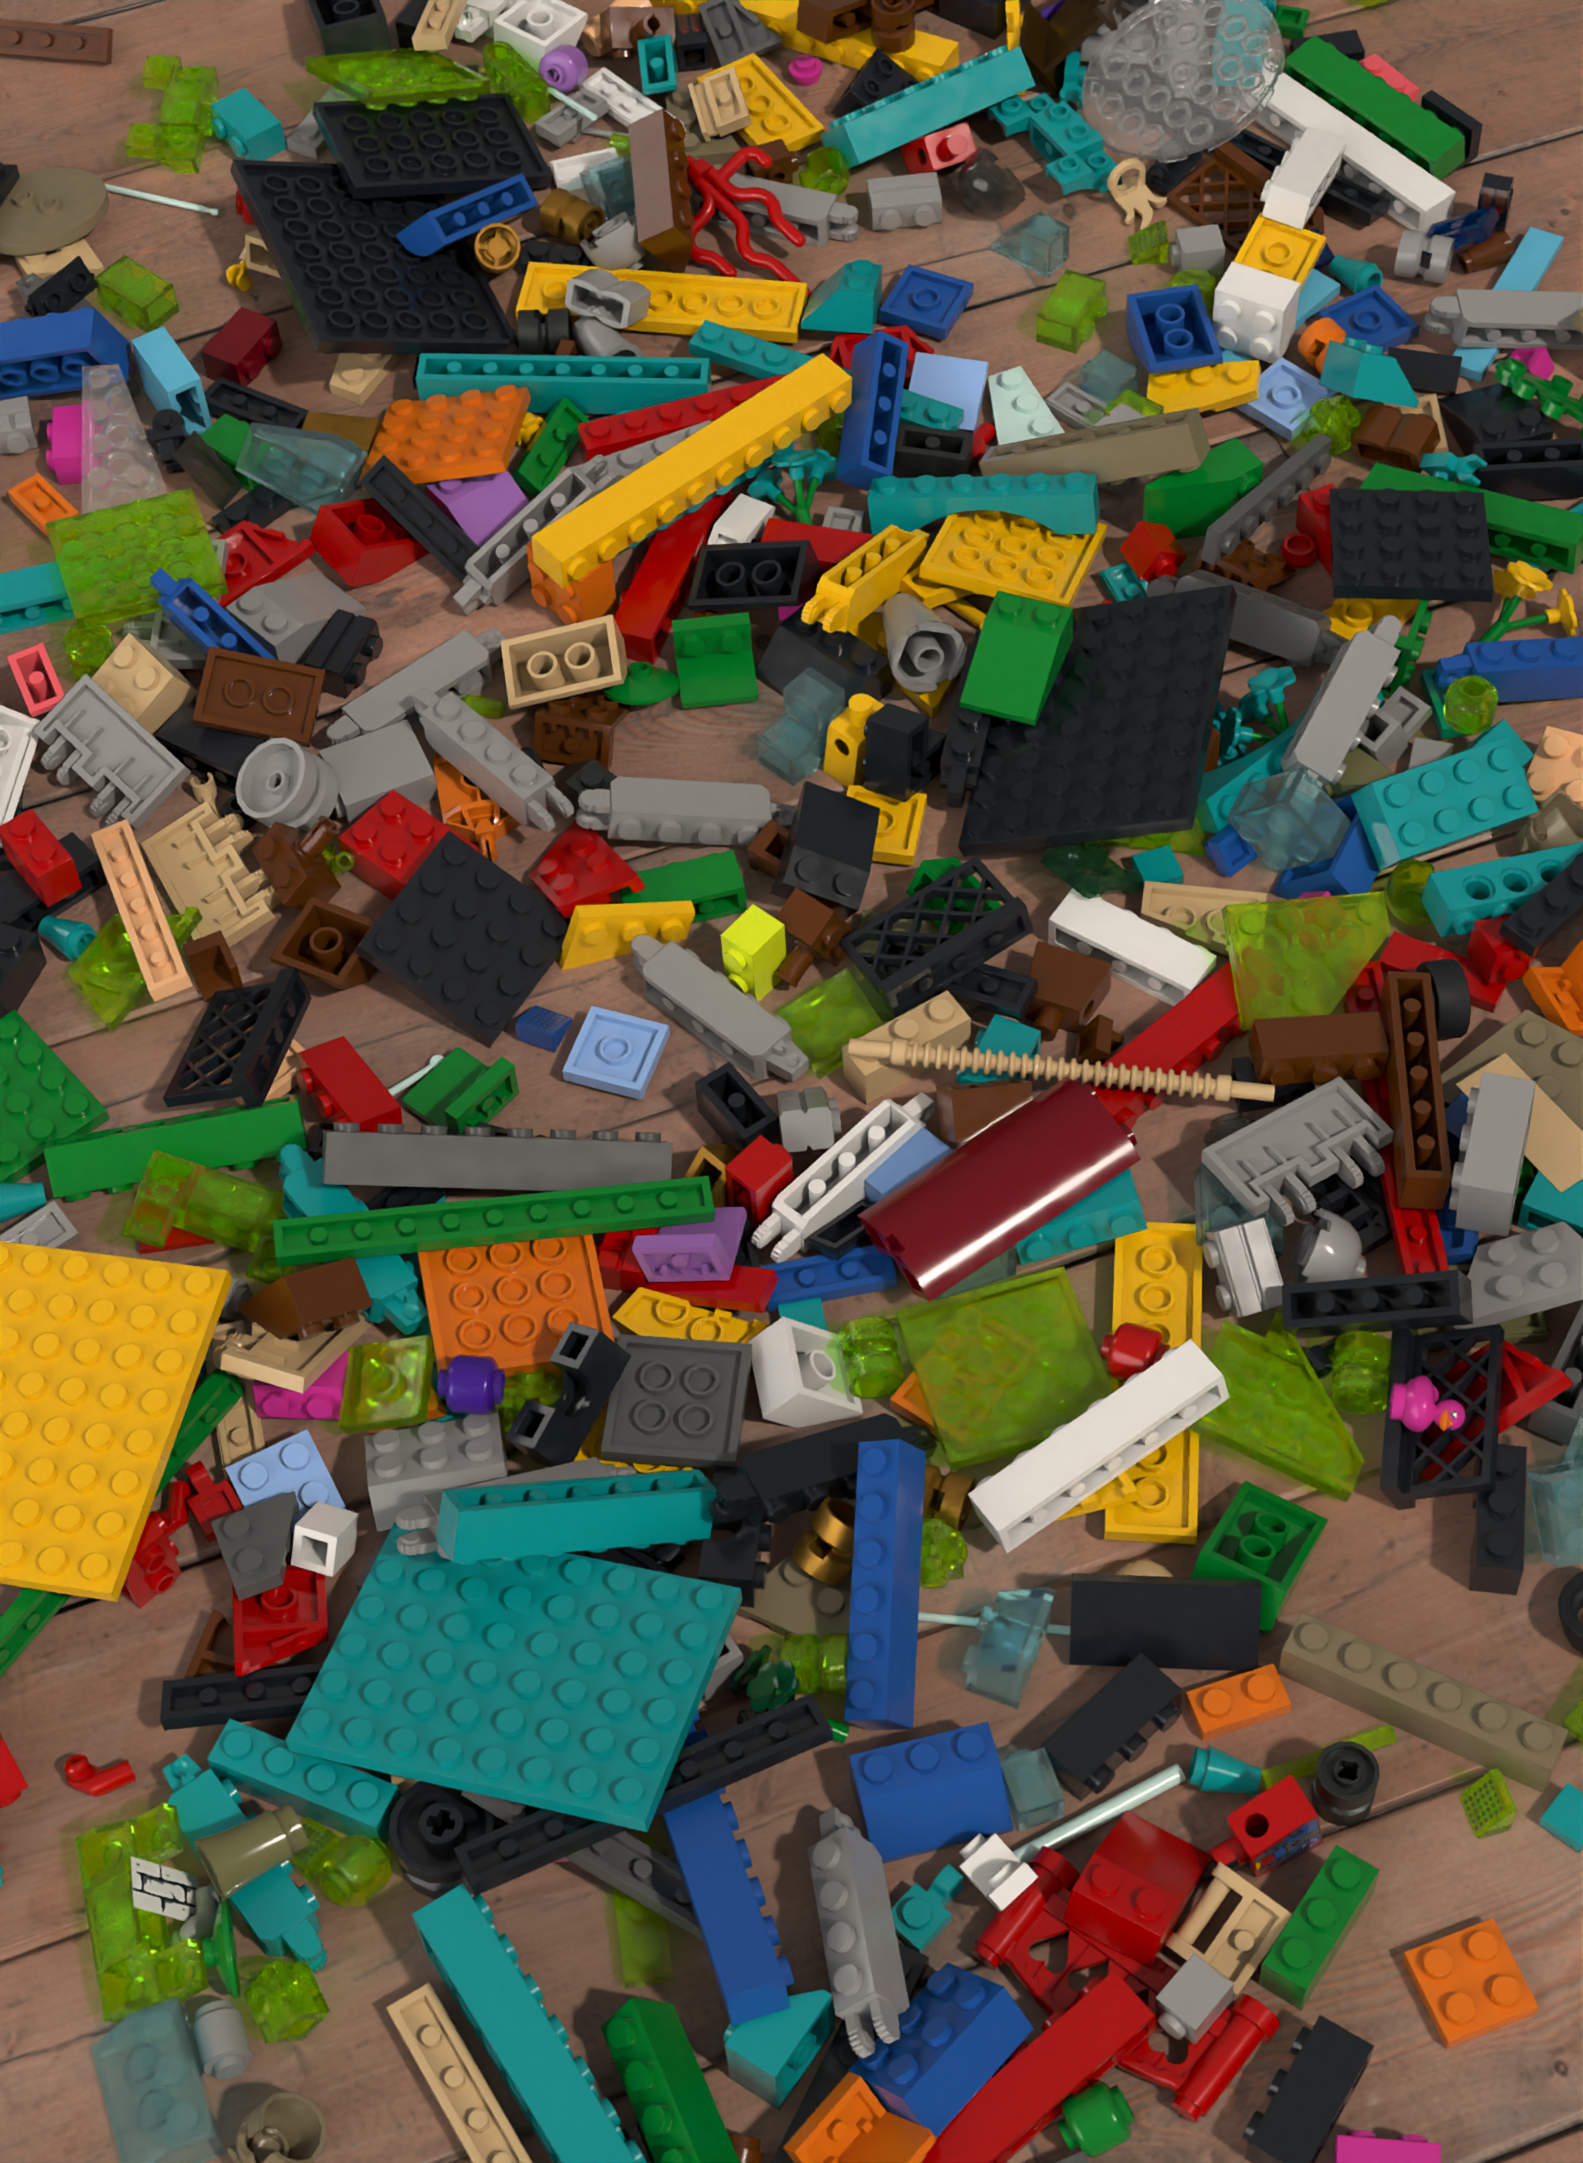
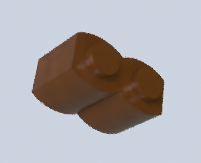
[1350,406,1441,473]

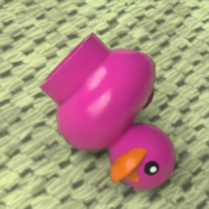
[1389,1375,1465,1432]

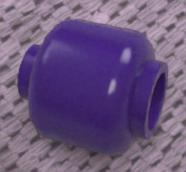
[438,1354,505,1415]

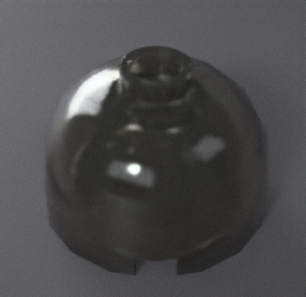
[958,147,1026,219]

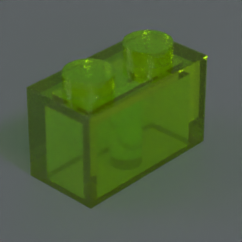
[94,255,179,333]
[1036,269,1109,354]

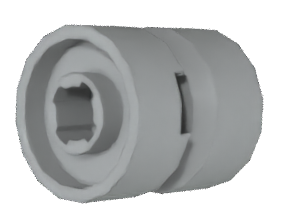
[1394,229,1455,285]

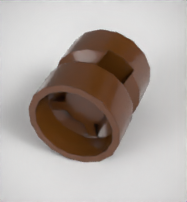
[871,0,916,53]

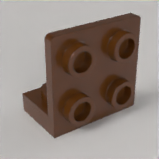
[1190,538,1296,592]
[533,693,630,770]

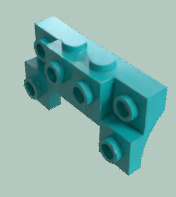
[988,93,1122,195]

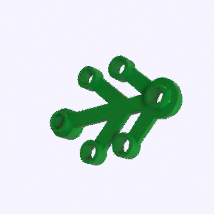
[1494,357,1583,438]

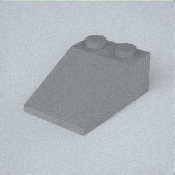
[225,571,367,664]

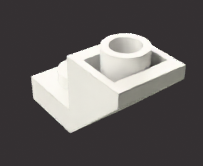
[707,493,776,545]
[957,1833,1038,1911]

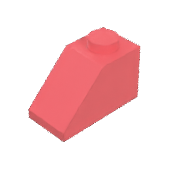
[7,643,65,717]

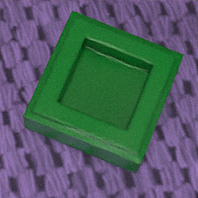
[1269,5,1310,39]

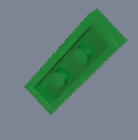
[511,396,590,498]

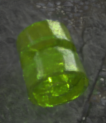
[62,621,116,684]
[838,1316,905,1399]
[1330,1331,1391,1415]
[780,1633,849,1695]

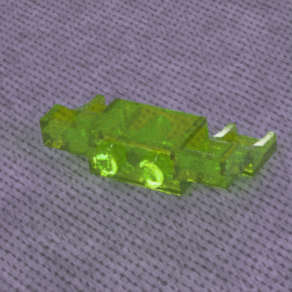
[125,55,219,173]
[121,1150,297,1284]
[75,1803,209,2024]

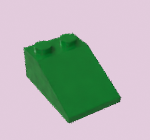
[1143,437,1264,539]
[960,591,1073,726]
[1191,1481,1328,1634]

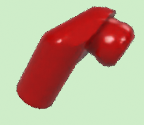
[972,422,996,469]
[150,1481,192,1537]
[64,1754,137,1797]

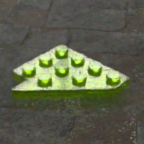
[1221,892,1391,1031]
[1187,1312,1364,1502]

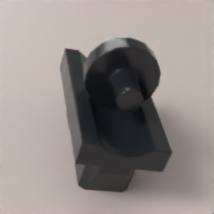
[146,409,196,474]

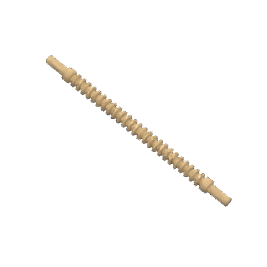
[848,1038,1275,1102]

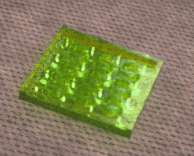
[306,48,491,110]
[45,488,228,630]
[896,1266,1114,1471]

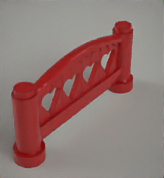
[972,1846,1281,2123]

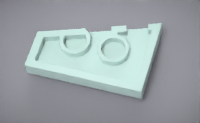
[988,366,1065,445]

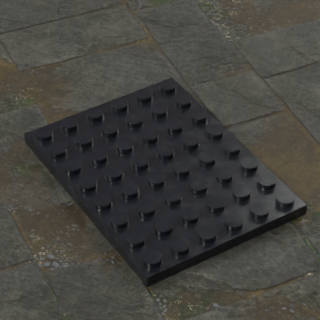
[230,159,519,355]
[958,585,1237,857]

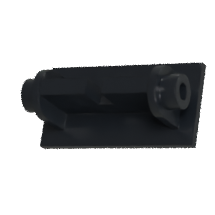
[1145,125,1208,194]
[25,256,98,318]

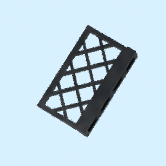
[839,856,1034,1018]
[163,967,312,1108]
[1380,1324,1505,1510]

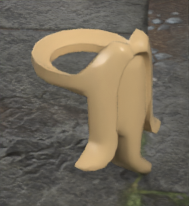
[1107,158,1167,236]

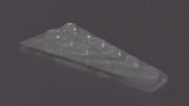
[82,364,186,568]

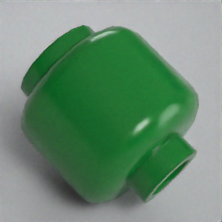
[1057,2080,1136,2158]

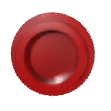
[1279,533,1317,568]

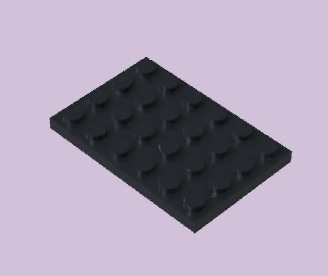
[312,93,553,199]

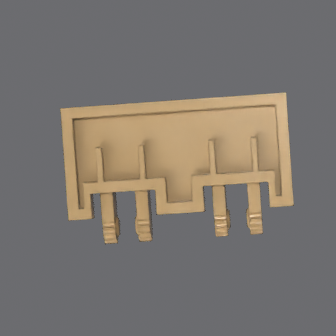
[140,801,281,948]
[211,1313,374,1394]

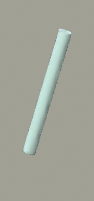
[1012,1763,1186,1865]

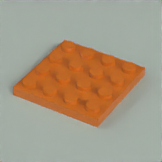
[360,384,531,491]
[417,1234,615,1377]

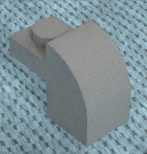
[1358,686,1433,766]

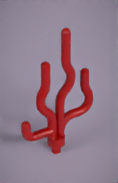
[687,146,810,298]

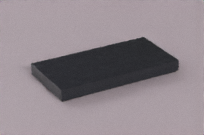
[1069,1573,1262,1672]

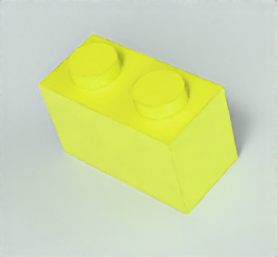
[720,904,787,1002]

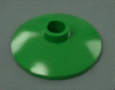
[603,661,680,705]
[202,1899,240,1999]

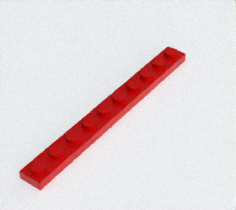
[1336,961,1449,1275]

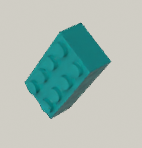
[1351,736,1539,871]

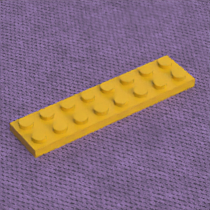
[515,262,808,343]
[1104,1222,1203,1545]

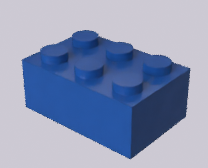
[848,1962,1034,2138]

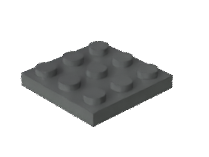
[601,1334,753,1469]

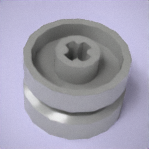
[235,737,339,832]

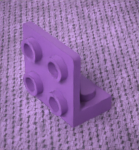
[632,1207,747,1282]

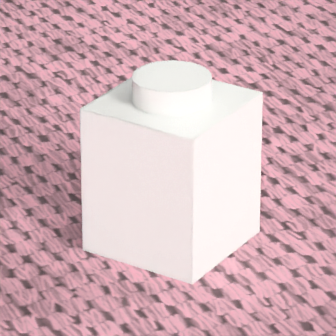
[291,1501,359,1577]

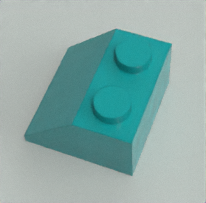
[801,260,882,334]
[1319,336,1419,408]
[723,1989,835,2111]

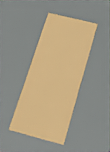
[1456,1053,1583,1193]

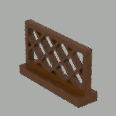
[1165,138,1325,255]

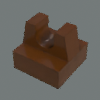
[1074,1014,1124,1066]

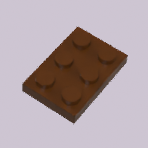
[192,646,326,748]

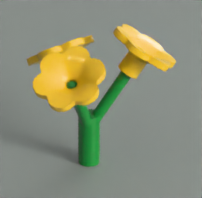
[1477,561,1577,642]

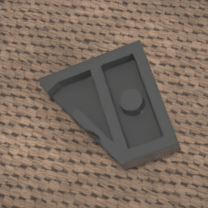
[698,0,783,67]
[211,1491,299,1601]

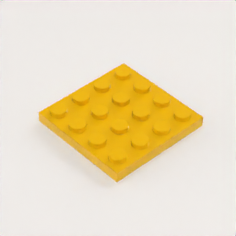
[919,510,1107,608]

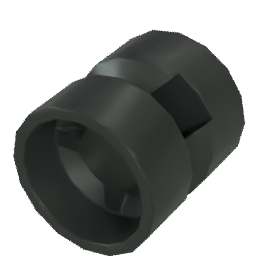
[518,308,572,355]
[1311,1741,1380,1826]

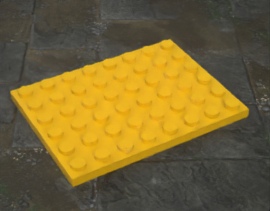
[0,1241,233,1602]

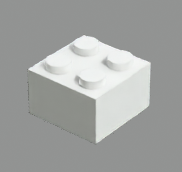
[1212,262,1300,364]

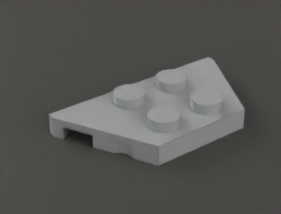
[1454,1221,1583,1330]

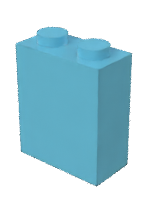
[131,326,212,439]

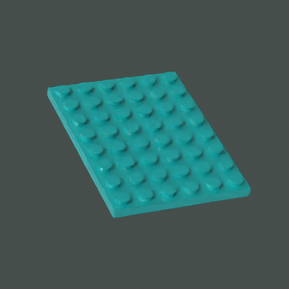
[286,1522,743,1832]

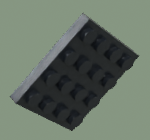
[1328,487,1494,602]
[355,830,571,1049]

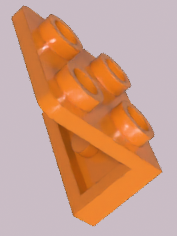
[1521,939,1583,1037]
[783,2072,936,2163]

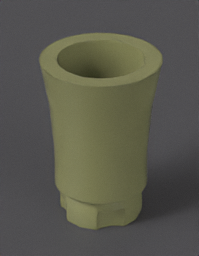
[195,1805,309,1900]

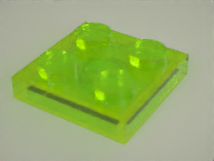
[777,968,884,1079]
[339,1335,435,1434]

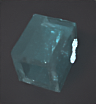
[1079,349,1139,408]
[1000,1748,1065,1832]

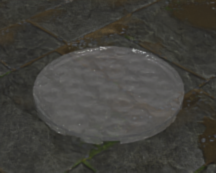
[1082,0,1285,163]

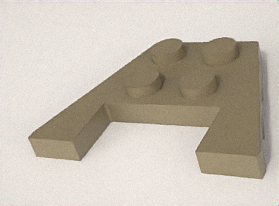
[1441,1009,1583,1131]

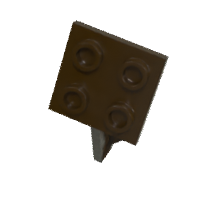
[1019,0,1121,97]

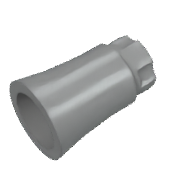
[572,315,644,357]

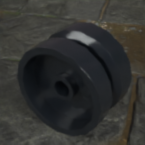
[389,1781,498,1900]

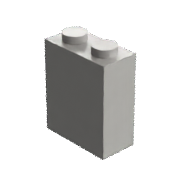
[319,720,439,827]

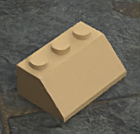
[501,614,628,710]

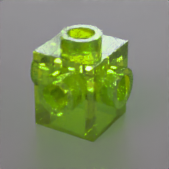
[1299,393,1363,456]
[498,1369,562,1432]
[920,1519,968,1589]
[243,1961,330,2045]

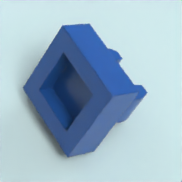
[1203,820,1258,878]

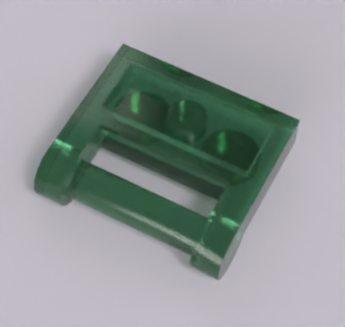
[1040,842,1143,899]

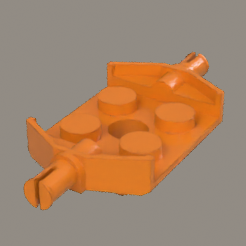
[432,753,521,862]

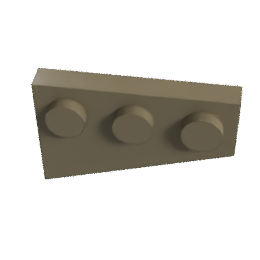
[664,88,741,165]
[736,1552,851,1664]

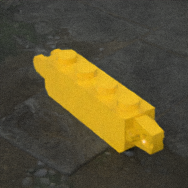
[801,524,930,633]

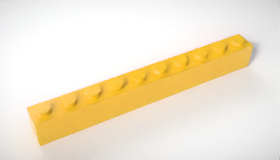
[649,0,959,83]
[531,353,852,589]

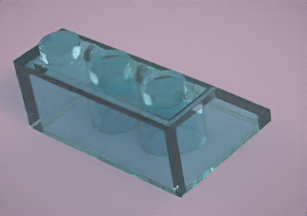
[91,1997,226,2163]

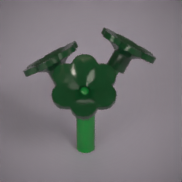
[730,1645,849,1743]

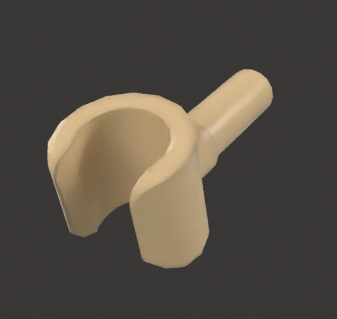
[190,772,220,819]

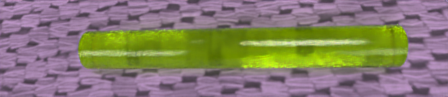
[1260,1724,1397,1790]

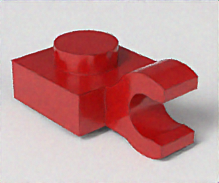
[185,1460,244,1543]

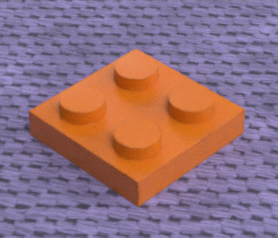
[1402,1918,1539,2049]

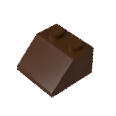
[270,896,378,989]
[239,1256,373,1341]

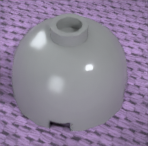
[580,207,649,270]
[1285,1208,1366,1285]

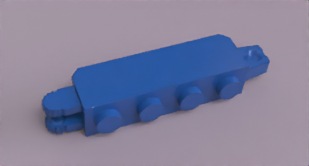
[149,568,319,713]
[1433,637,1583,704]

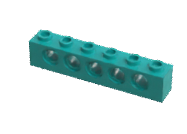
[1421,842,1583,937]

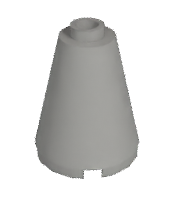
[882,593,966,692]

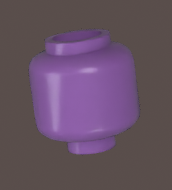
[538,44,588,94]

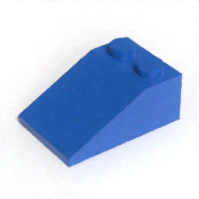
[1125,284,1223,374]

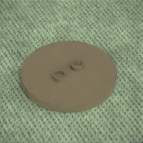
[0,167,109,256]

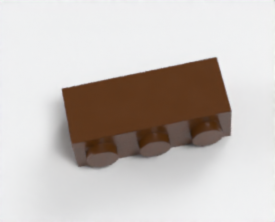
[1248,1011,1390,1086]

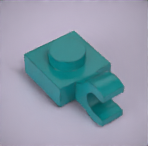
[1059,51,1087,110]
[1419,452,1487,487]
[891,1864,965,1953]

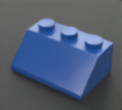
[1273,792,1380,912]
[849,1722,1013,1863]

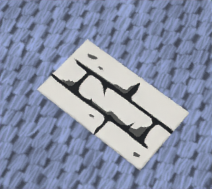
[131,1856,199,1922]

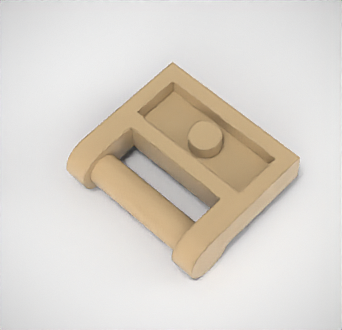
[1165,1861,1293,1997]

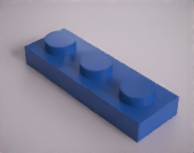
[760,1245,897,1312]

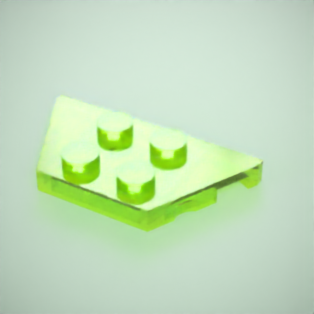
[68,906,203,1032]

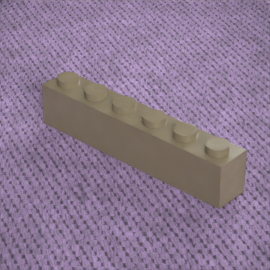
[979,407,1211,485]
[1278,1611,1569,1794]

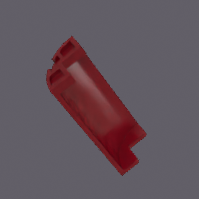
[857,1077,1141,1301]

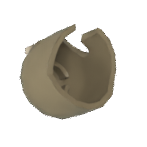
[1516,790,1583,853]
[227,2093,327,2163]

